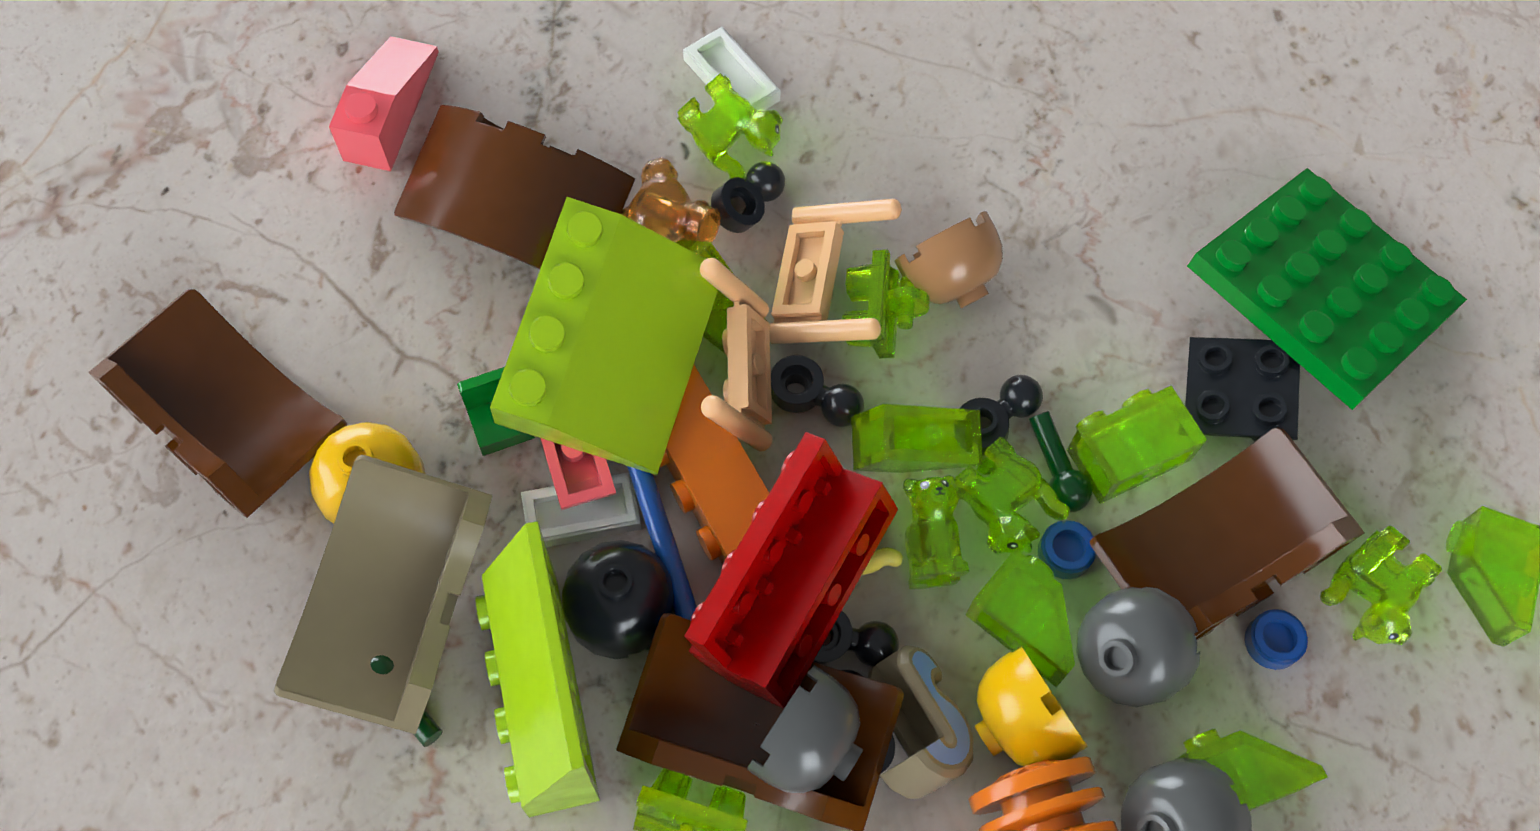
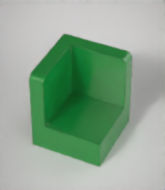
[457,367,535,456]

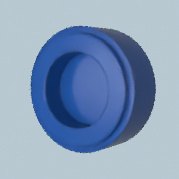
[1037,520,1096,579]
[1244,609,1308,670]

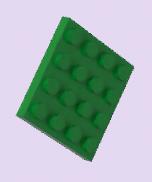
[1187,168,1467,410]

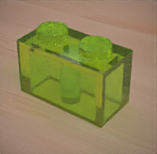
[1066,385,1207,504]

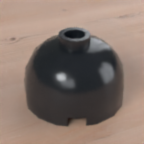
[562,540,675,659]

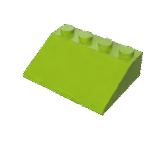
[490,197,718,475]
[475,521,600,818]

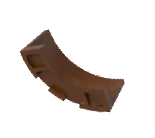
[394,105,636,270]
[88,289,347,518]
[1090,428,1365,640]
[616,613,904,831]

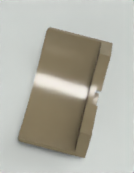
[274,455,492,734]

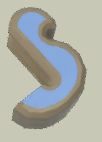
[868,645,973,799]

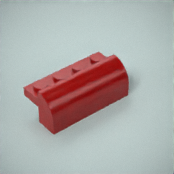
[684,432,898,709]

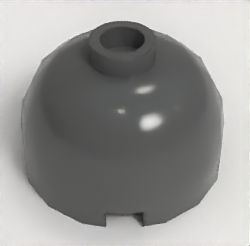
[1076,587,1200,707]
[747,665,863,793]
[1121,757,1252,831]

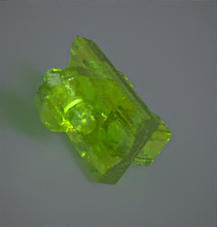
[842,249,930,359]
[633,768,748,831]

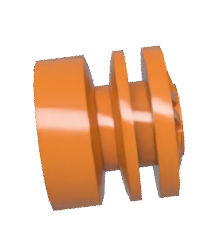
[968,756,1118,831]

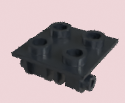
[1183,337,1300,442]

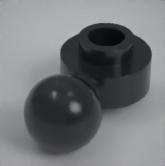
[711,161,785,233]
[771,355,864,427]
[955,375,1043,456]
[813,611,899,667]

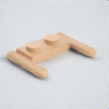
[769,199,902,344]
[700,258,773,452]

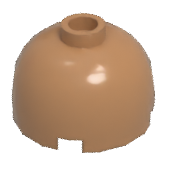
[894,211,1003,308]

